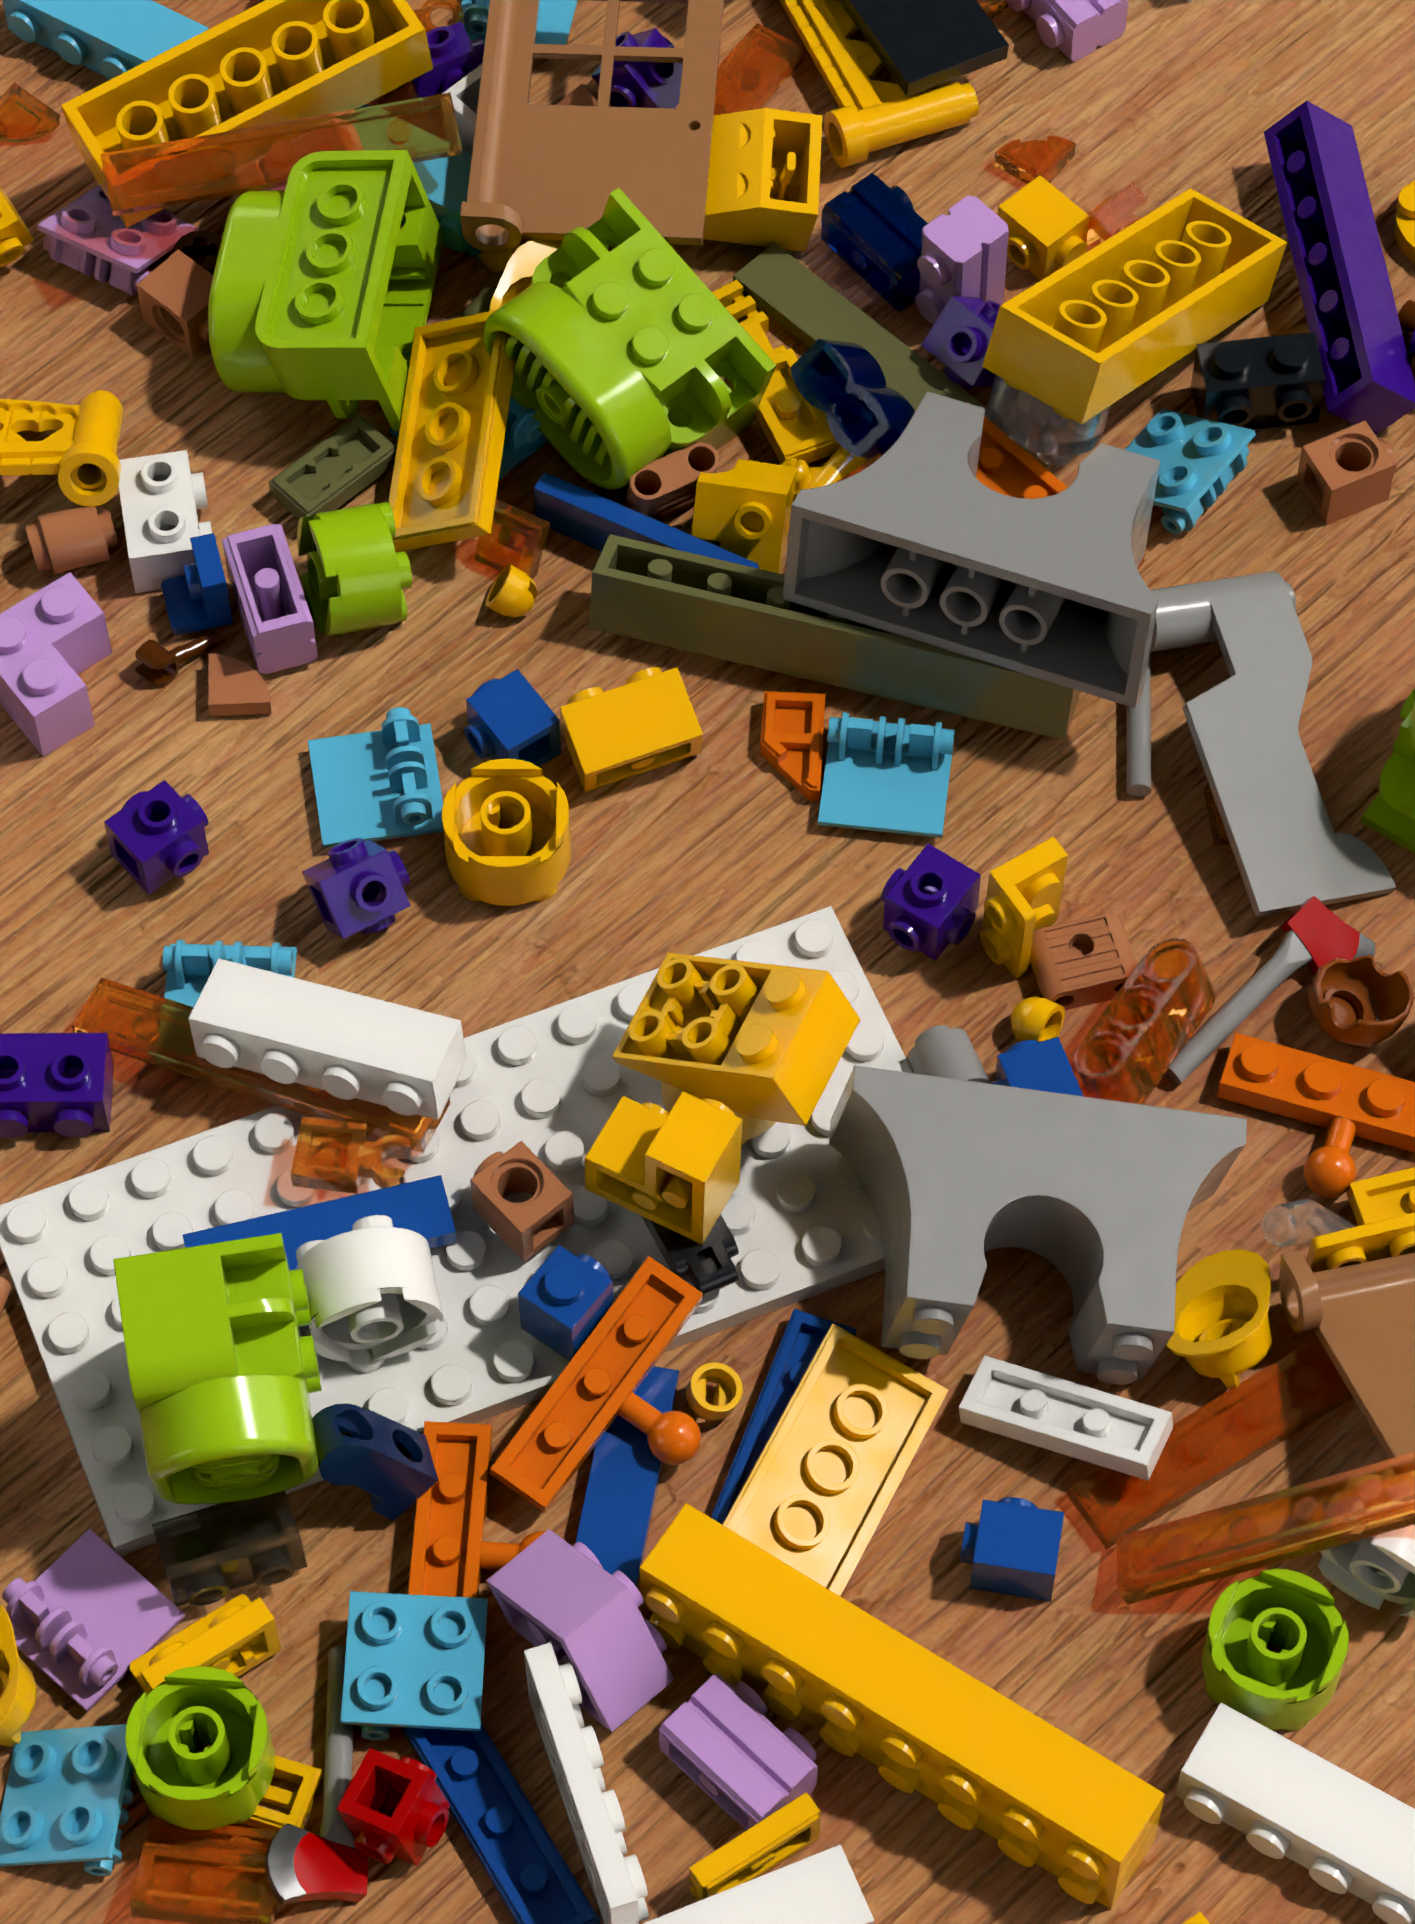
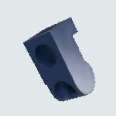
[312,1403,439,1521]

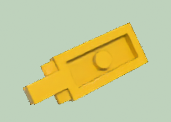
[742,320,840,464]

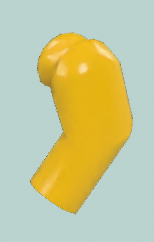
[781,442,866,500]

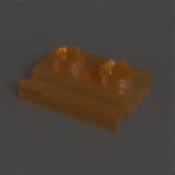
[130,1816,278,1924]

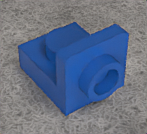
[161,533,233,635]

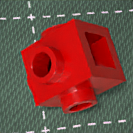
[336,1748,450,1866]

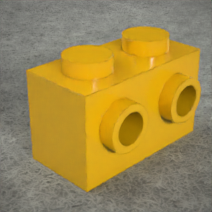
[560,667,703,792]

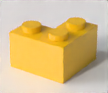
[585,1091,743,1245]

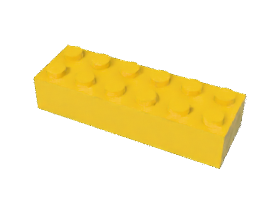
[61,0,433,228]
[982,188,1287,425]

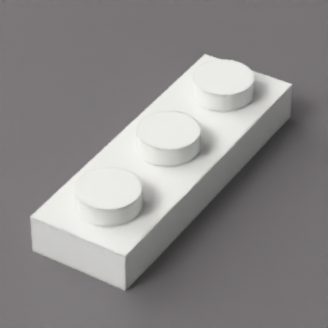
[959,1355,1173,1481]

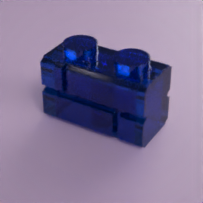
[821,173,928,312]

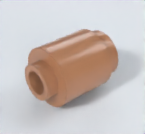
[25,505,119,575]

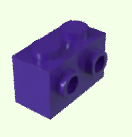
[0,1033,114,1138]

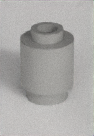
[908,1025,990,1084]

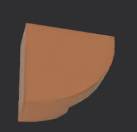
[208,653,272,717]

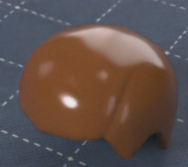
[1307,955,1415,1048]

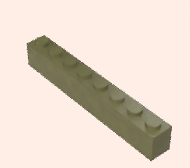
[589,534,1080,740]

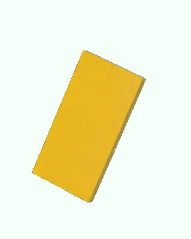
[388,309,516,552]
[722,1323,949,1596]

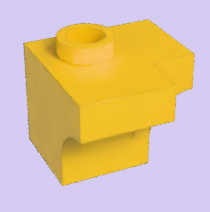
[691,459,798,574]

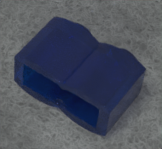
[791,339,915,459]

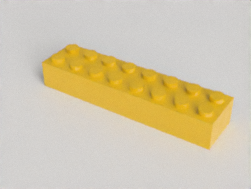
[640,1503,1165,1910]

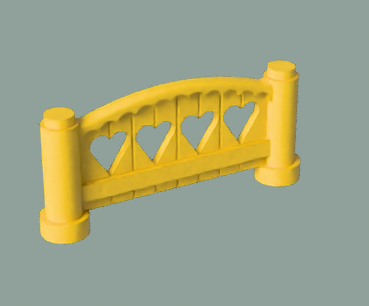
[779,0,979,168]
[0,390,124,507]

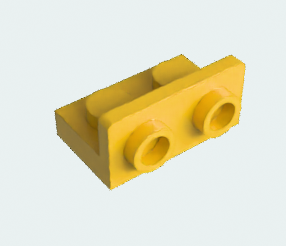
[980,836,1068,979]
[129,1594,281,1694]

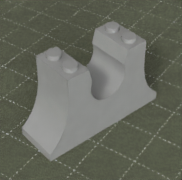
[782,391,1160,708]
[829,1065,1247,1385]

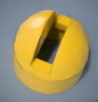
[485,564,537,618]
[1010,996,1065,1042]
[686,1362,743,1421]

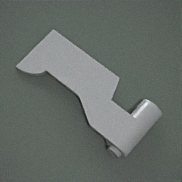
[1150,571,1396,917]

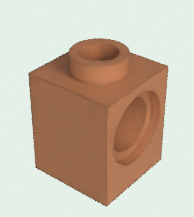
[136,249,213,358]
[1296,420,1397,526]
[470,1141,575,1263]

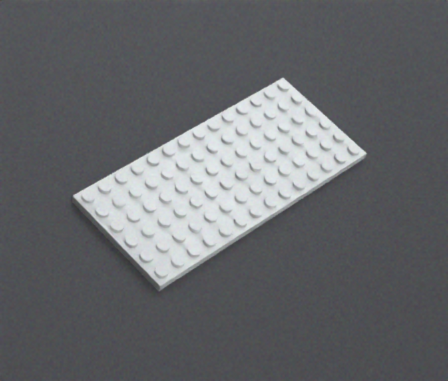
[0,906,913,1556]

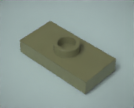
[268,414,397,519]

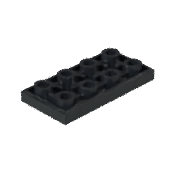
[838,0,1009,97]

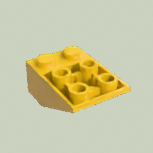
[695,108,823,252]
[612,952,861,1126]

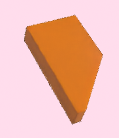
[761,691,826,802]

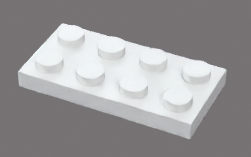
[524,1642,649,1924]

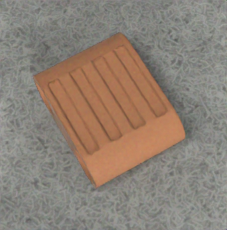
[623,442,719,521]
[1030,913,1143,1010]

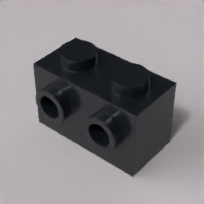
[1191,332,1326,430]

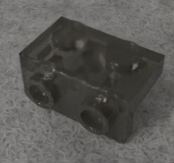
[152,1491,307,1606]

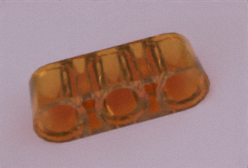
[1074,938,1215,1104]

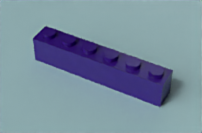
[1264,100,1415,435]

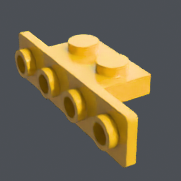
[1306,1167,1415,1273]

